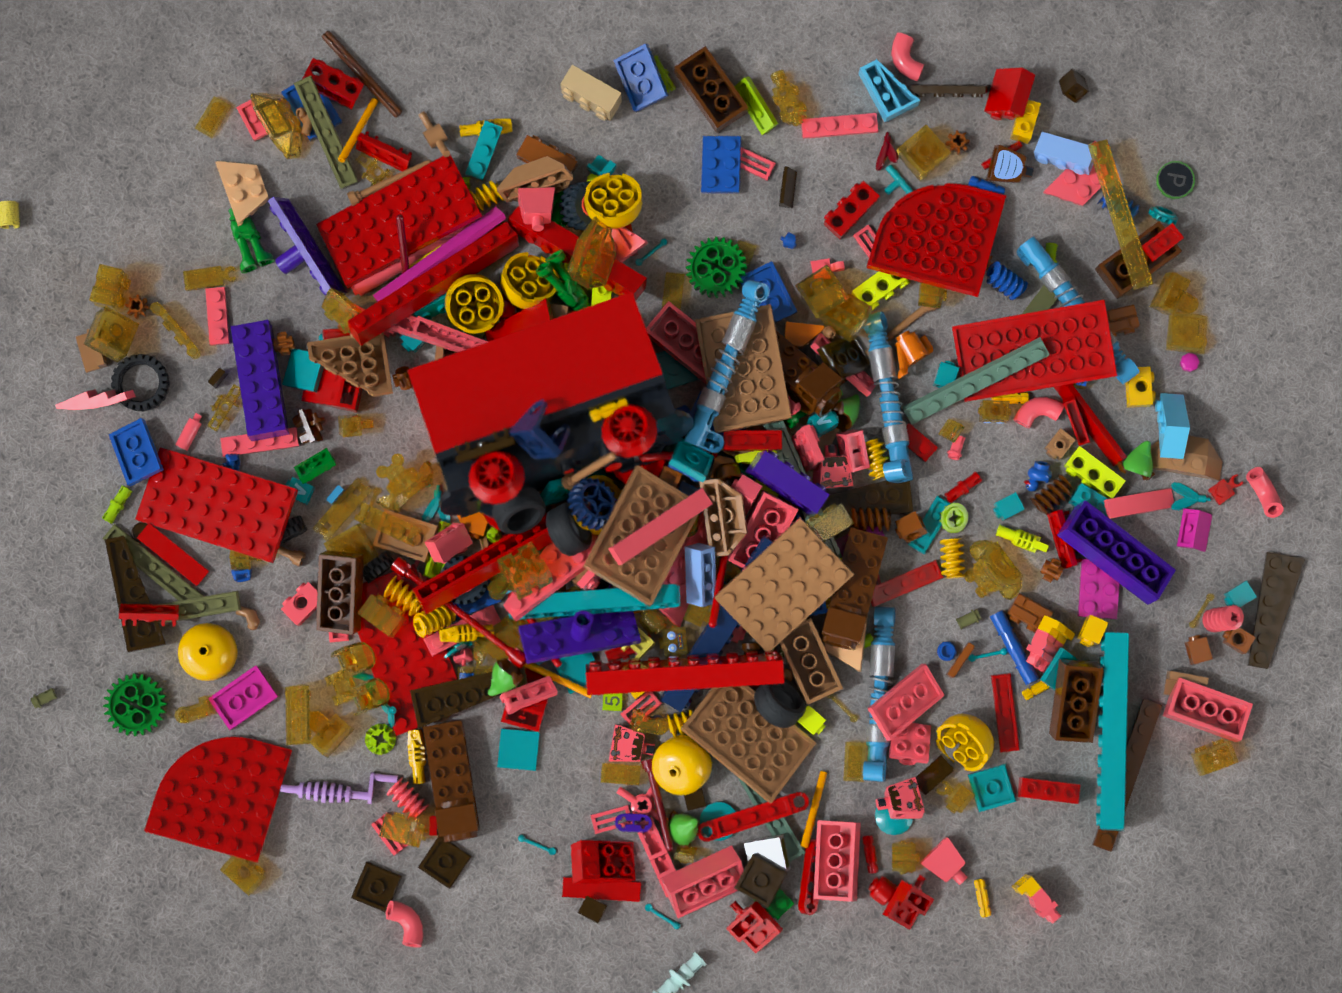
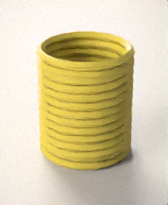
[0,201,20,229]

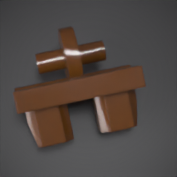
[292,409,326,444]

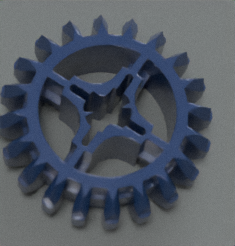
[567,477,618,530]

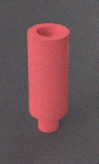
[175,413,202,451]

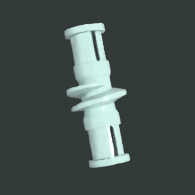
[652,952,707,993]

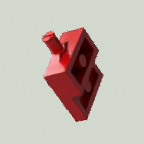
[883,874,934,930]
[726,900,783,954]

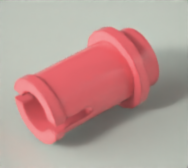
[947,435,966,460]

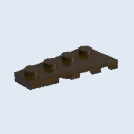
[910,84,990,97]

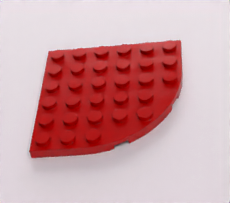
[867,183,1006,297]
[144,737,292,863]

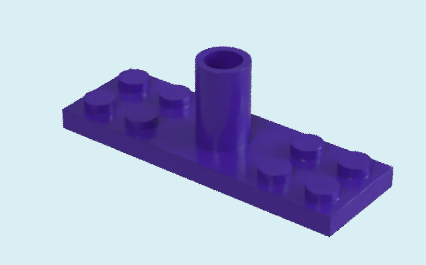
[268,196,347,297]
[518,610,641,664]

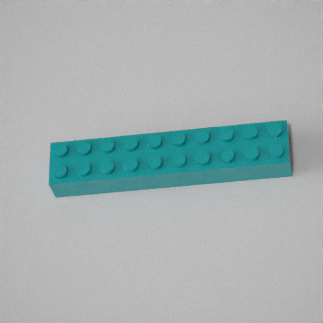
[1096,632,1129,831]

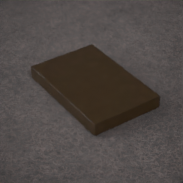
[817,334,871,380]

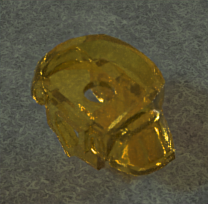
[376,454,434,513]
[964,540,1024,600]
[473,614,529,666]

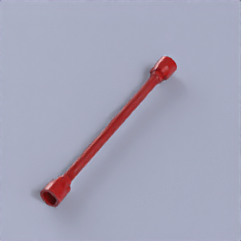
[391,557,527,669]

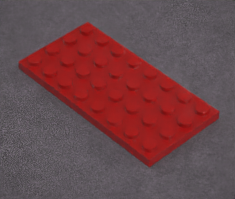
[316,154,482,288]
[952,300,1118,402]
[135,447,298,564]
[358,564,466,736]

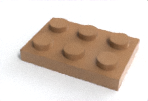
[373,509,439,563]

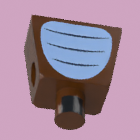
[986,145,1034,183]

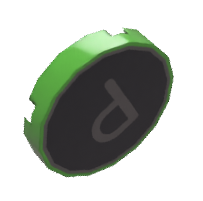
[1156,161,1195,199]

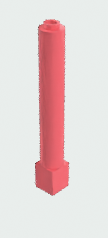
[350,221,475,297]

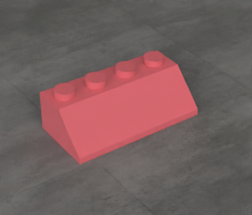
[728,489,798,568]
[1163,677,1253,742]
[814,820,861,902]
[661,845,744,919]

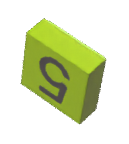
[602,693,623,711]

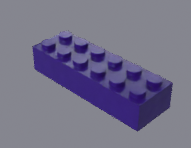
[231,320,290,441]
[1057,500,1176,605]

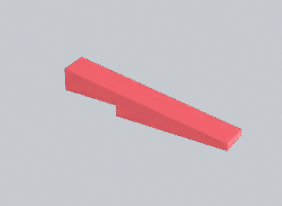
[387,315,488,352]
[609,488,712,565]

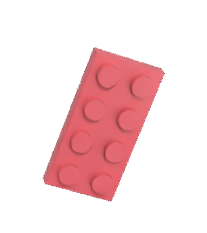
[867,664,945,741]

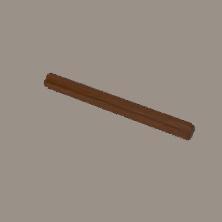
[322,31,402,118]

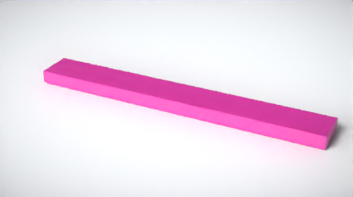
[373,207,506,302]

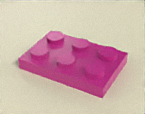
[1078,559,1119,619]
[208,665,279,730]

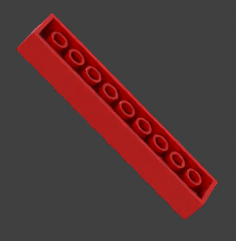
[586,650,784,695]

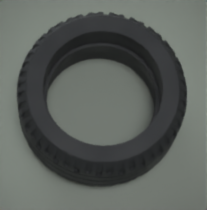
[492,486,546,534]
[546,502,592,556]
[754,678,806,728]

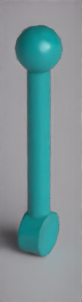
[635,239,668,266]
[968,648,1008,662]
[518,835,556,855]
[645,904,680,930]

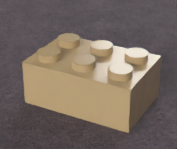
[561,65,622,121]

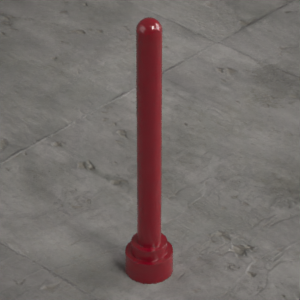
[396,214,410,274]
[641,759,674,851]

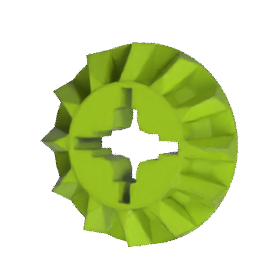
[939,503,968,533]
[365,724,396,755]

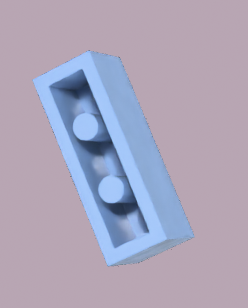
[1034,132,1097,175]
[685,543,716,607]

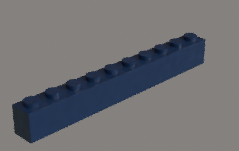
[661,535,774,712]

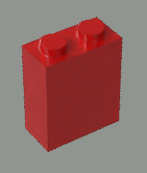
[984,67,1035,120]

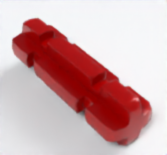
[862,835,879,874]

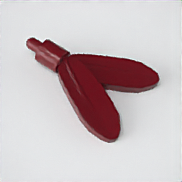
[876,132,898,171]

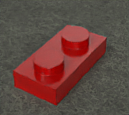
[1141,223,1184,262]
[906,423,938,462]

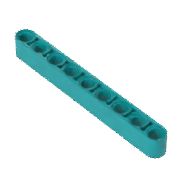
[509,584,680,620]

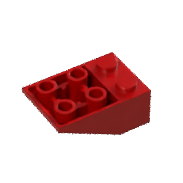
[301,367,363,413]
[501,668,549,732]
[571,840,636,884]

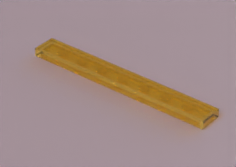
[1088,139,1154,290]

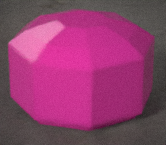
[1179,353,1200,372]

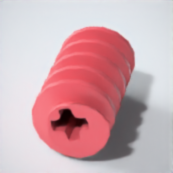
[1203,605,1244,632]
[387,777,430,819]

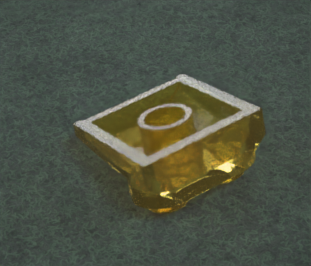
[1166,312,1207,354]

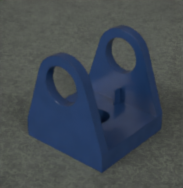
[509,400,571,459]

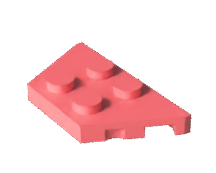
[1044,141,1110,206]
[587,227,648,285]

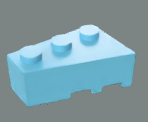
[859,59,920,123]
[1155,393,1190,459]

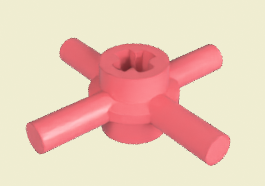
[616,784,669,828]

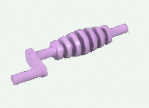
[280,772,398,804]

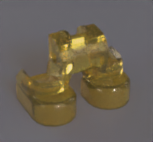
[325,642,390,716]

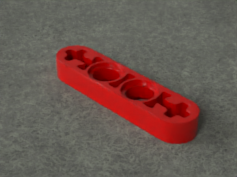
[798,838,819,915]

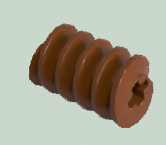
[1030,474,1072,516]
[850,507,891,532]

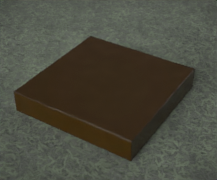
[418,836,472,889]
[734,854,787,908]
[351,862,402,913]

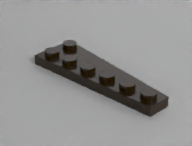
[797,480,913,522]
[105,535,166,653]
[1248,552,1305,669]
[410,665,528,728]

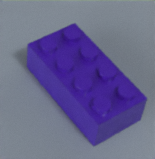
[746,450,830,515]

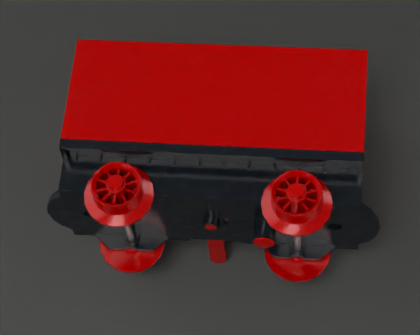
[407,292,694,531]

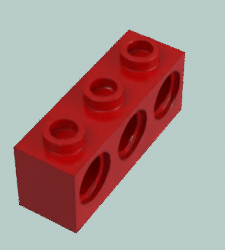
[302,58,364,110]
[823,181,880,240]
[1017,777,1080,804]

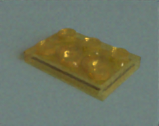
[285,685,312,745]

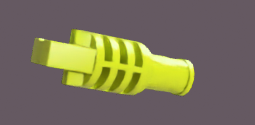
[996,524,1049,553]

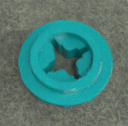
[1148,206,1179,224]

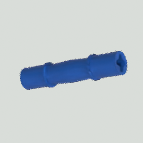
[990,610,1039,685]

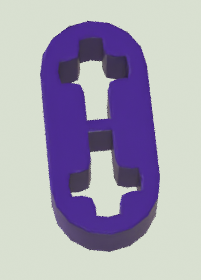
[615,814,652,833]

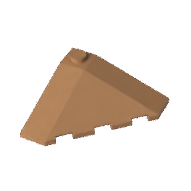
[307,332,393,397]

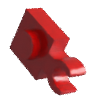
[1208,474,1243,505]

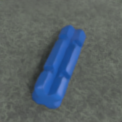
[968,176,1005,195]

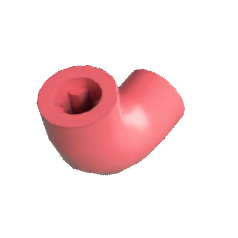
[891,33,925,82]
[1013,397,1064,429]
[1246,467,1284,518]
[386,900,423,948]

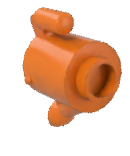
[894,330,933,380]

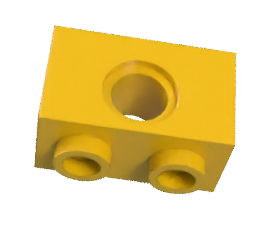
[1010,100,1041,144]
[1125,366,1156,408]
[1077,615,1108,648]

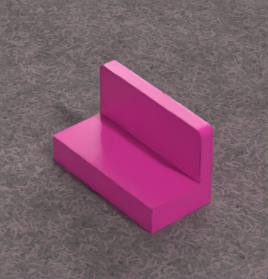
[1177,509,1212,552]

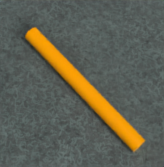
[338,98,378,163]
[525,663,592,699]
[800,771,827,848]

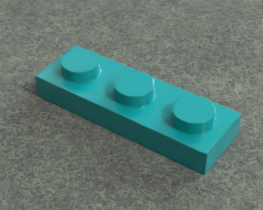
[465,120,503,180]

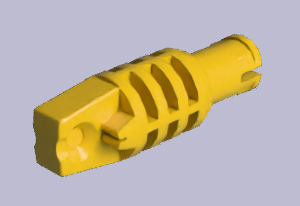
[459,118,513,137]
[439,624,494,643]
[407,729,426,784]

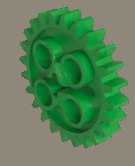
[685,236,748,298]
[103,673,168,736]

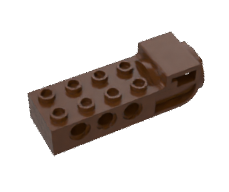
[776,330,843,418]
[821,528,888,650]
[423,720,480,843]

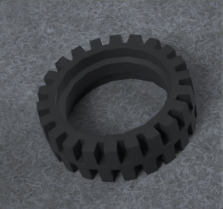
[111,354,170,412]

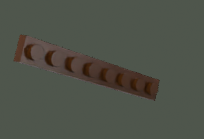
[1092,699,1162,852]

